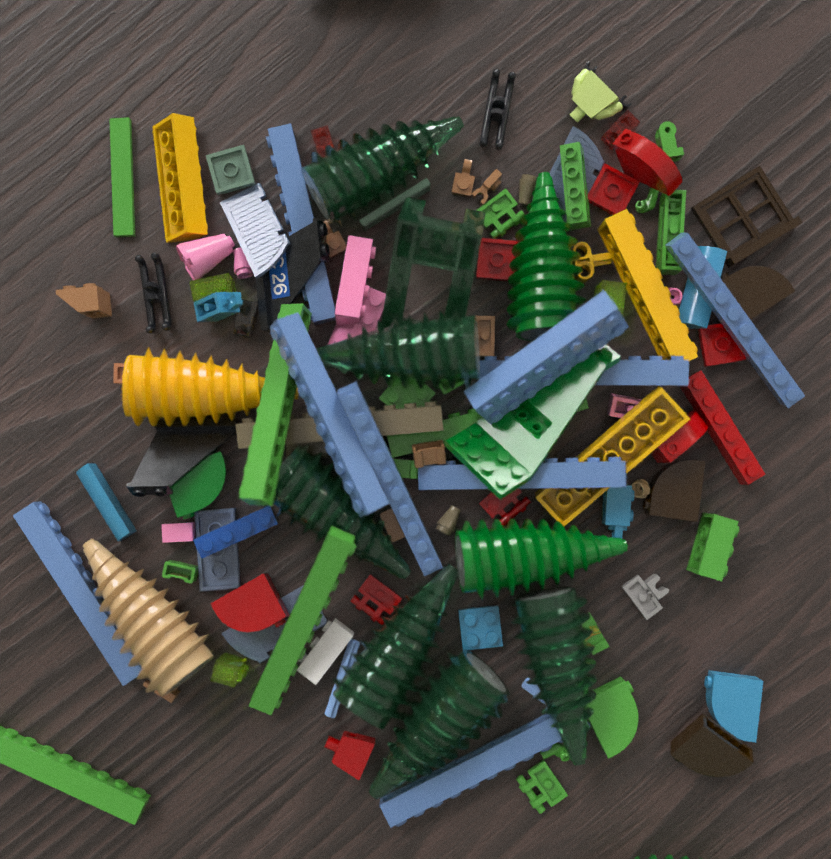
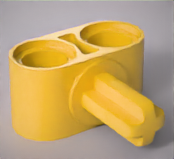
[572,242,612,283]

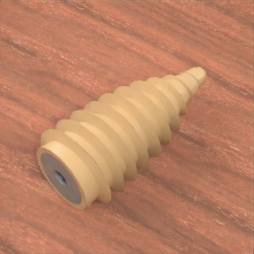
[83,539,214,697]

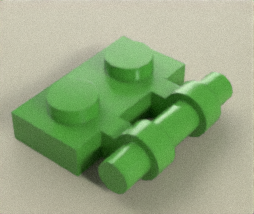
[474,189,525,239]
[516,759,568,814]

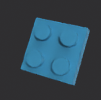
[458,605,503,651]

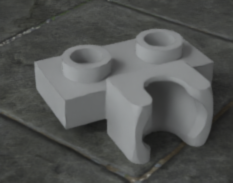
[621,574,669,620]

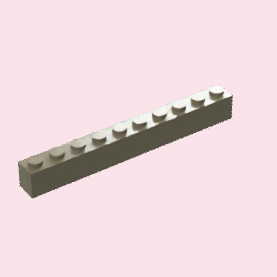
[235,401,443,449]

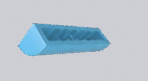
[679,246,727,329]
[76,463,137,542]

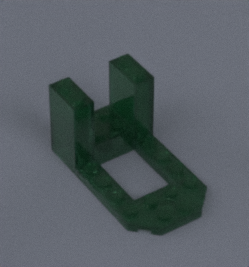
[380,197,485,364]

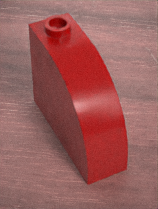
[612,129,683,196]
[650,410,709,463]
[211,573,290,632]

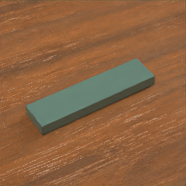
[359,178,431,231]

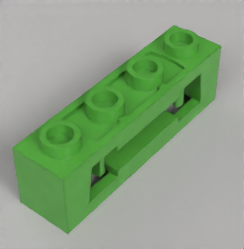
[560,142,591,230]
[656,190,686,275]

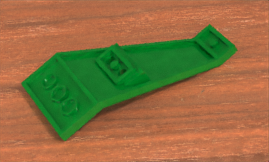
[445,345,621,500]

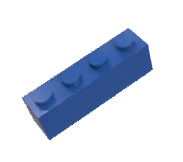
[193,506,278,559]

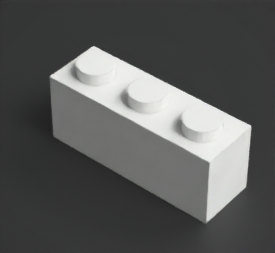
[297,618,354,685]

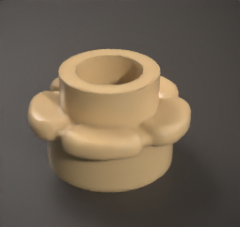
[631,479,650,499]

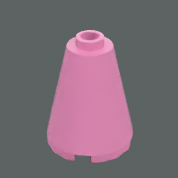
[176,234,235,281]

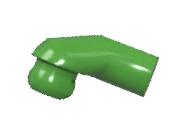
[635,188,659,213]
[540,743,571,761]

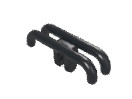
[479,69,516,151]
[135,252,172,334]

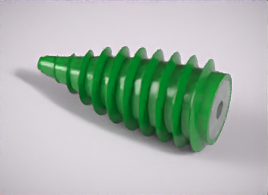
[506,172,586,342]
[455,518,628,600]

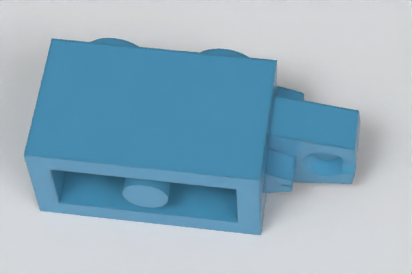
[194,292,243,322]
[602,485,635,538]

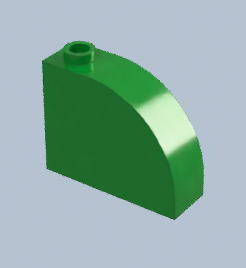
[170,452,226,520]

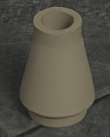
[518,174,537,205]
[436,505,461,537]

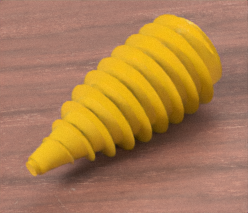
[122,347,299,427]

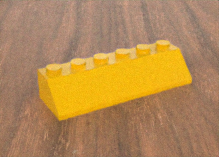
[152,113,208,243]

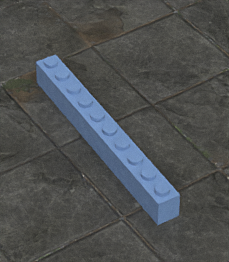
[266,123,336,325]
[665,232,805,408]
[270,312,389,517]
[479,356,689,385]
[337,381,443,576]
[418,457,627,490]
[13,501,142,686]
[379,709,573,828]

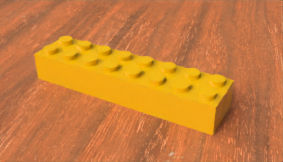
[597,209,698,361]
[535,385,690,526]

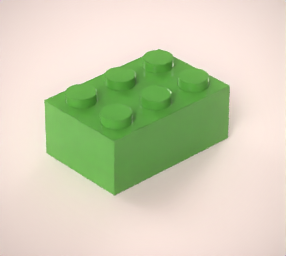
[686,512,739,581]

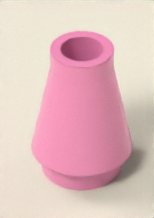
[233,247,253,279]

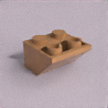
[56,283,112,319]

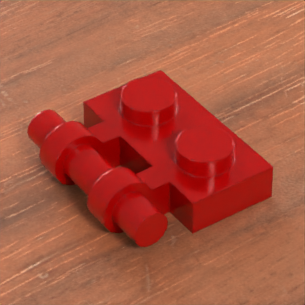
[479,489,531,527]
[350,574,402,625]

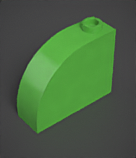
[578,677,638,758]

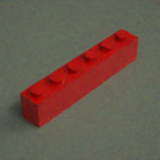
[679,370,765,485]

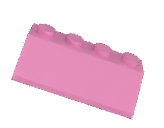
[335,235,376,325]
[323,287,390,372]

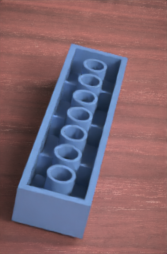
[464,291,629,424]

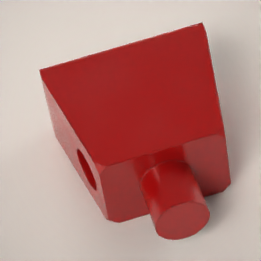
[324,731,376,780]

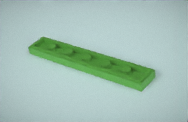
[110,118,135,237]

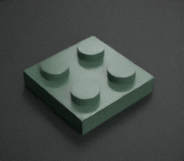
[206,145,256,195]

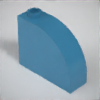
[704,670,763,743]

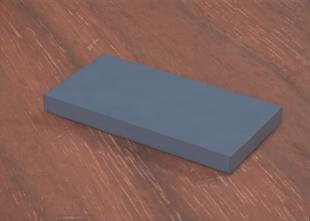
[194,508,241,592]

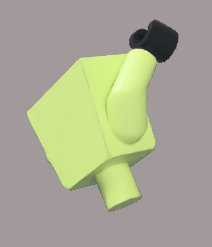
[570,61,632,123]

